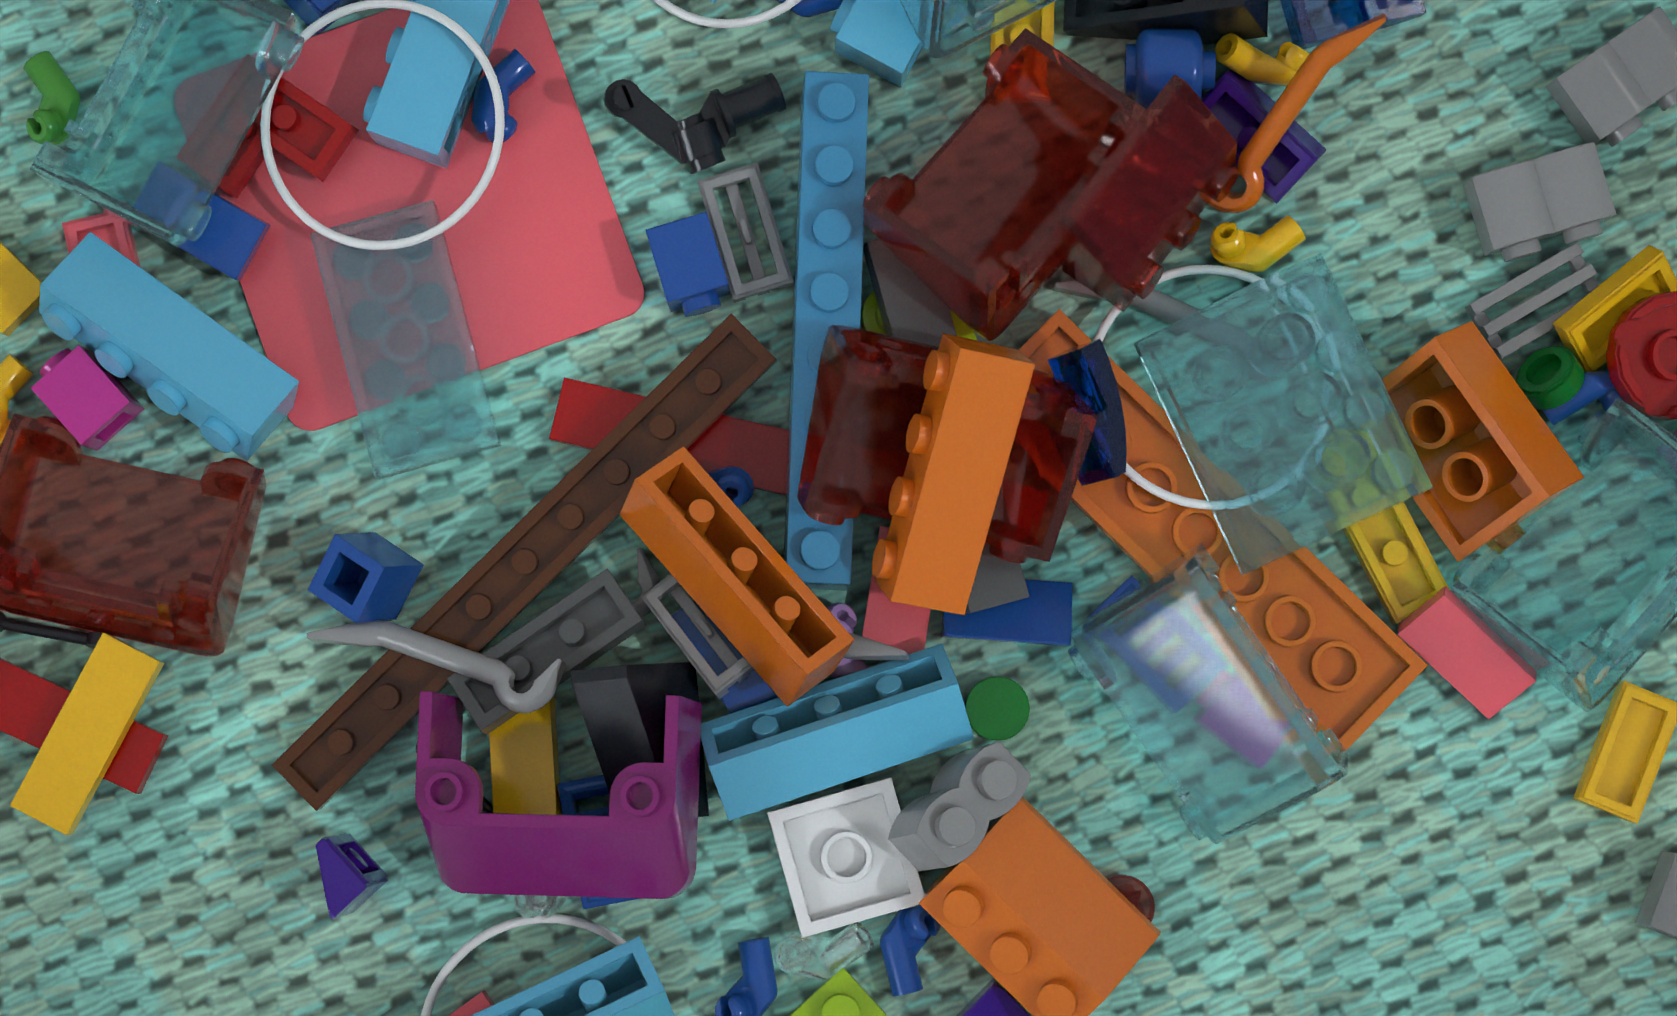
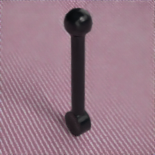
[0,611,102,649]

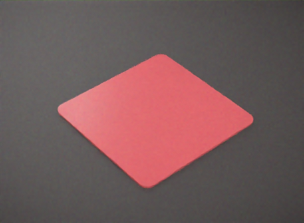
[178,0,645,431]

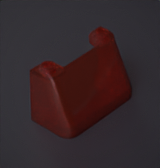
[863,28,1149,341]
[797,325,1098,563]
[0,414,266,657]

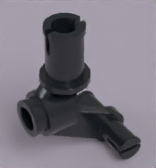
[603,73,786,174]

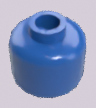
[1124,28,1216,112]

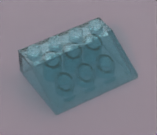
[1134,253,1433,575]

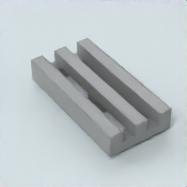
[697,163,794,303]
[1465,242,1599,360]
[640,573,754,699]

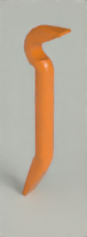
[1191,13,1387,213]

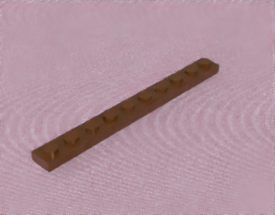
[272,313,777,811]

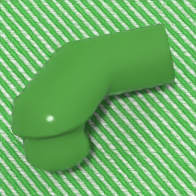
[23,51,81,146]

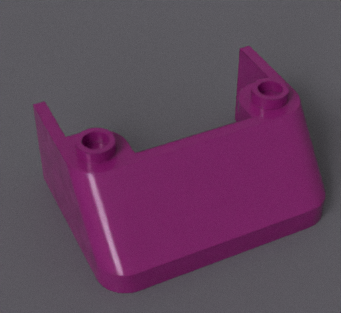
[415,691,702,899]

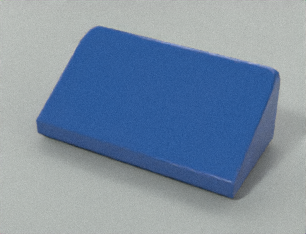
[941,579,1073,646]

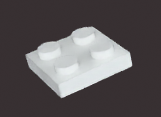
[767,777,924,938]

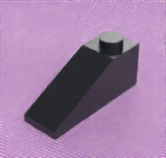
[1063,0,1268,45]

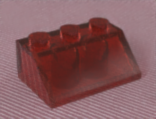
[1058,74,1239,312]

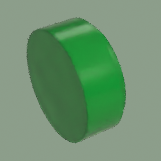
[1516,346,1585,410]
[965,676,1030,741]

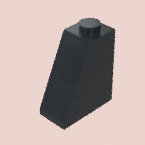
[571,662,709,817]

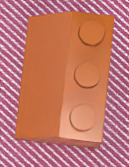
[1348,321,1584,562]
[919,796,1161,1016]

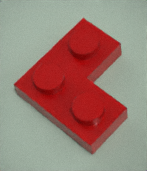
[179,56,359,199]

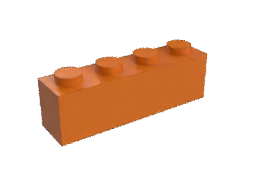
[872,333,1035,615]
[619,446,855,707]

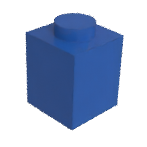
[645,211,731,317]
[307,532,424,623]

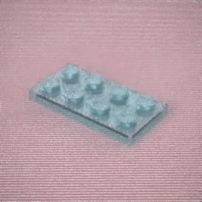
[310,200,502,480]

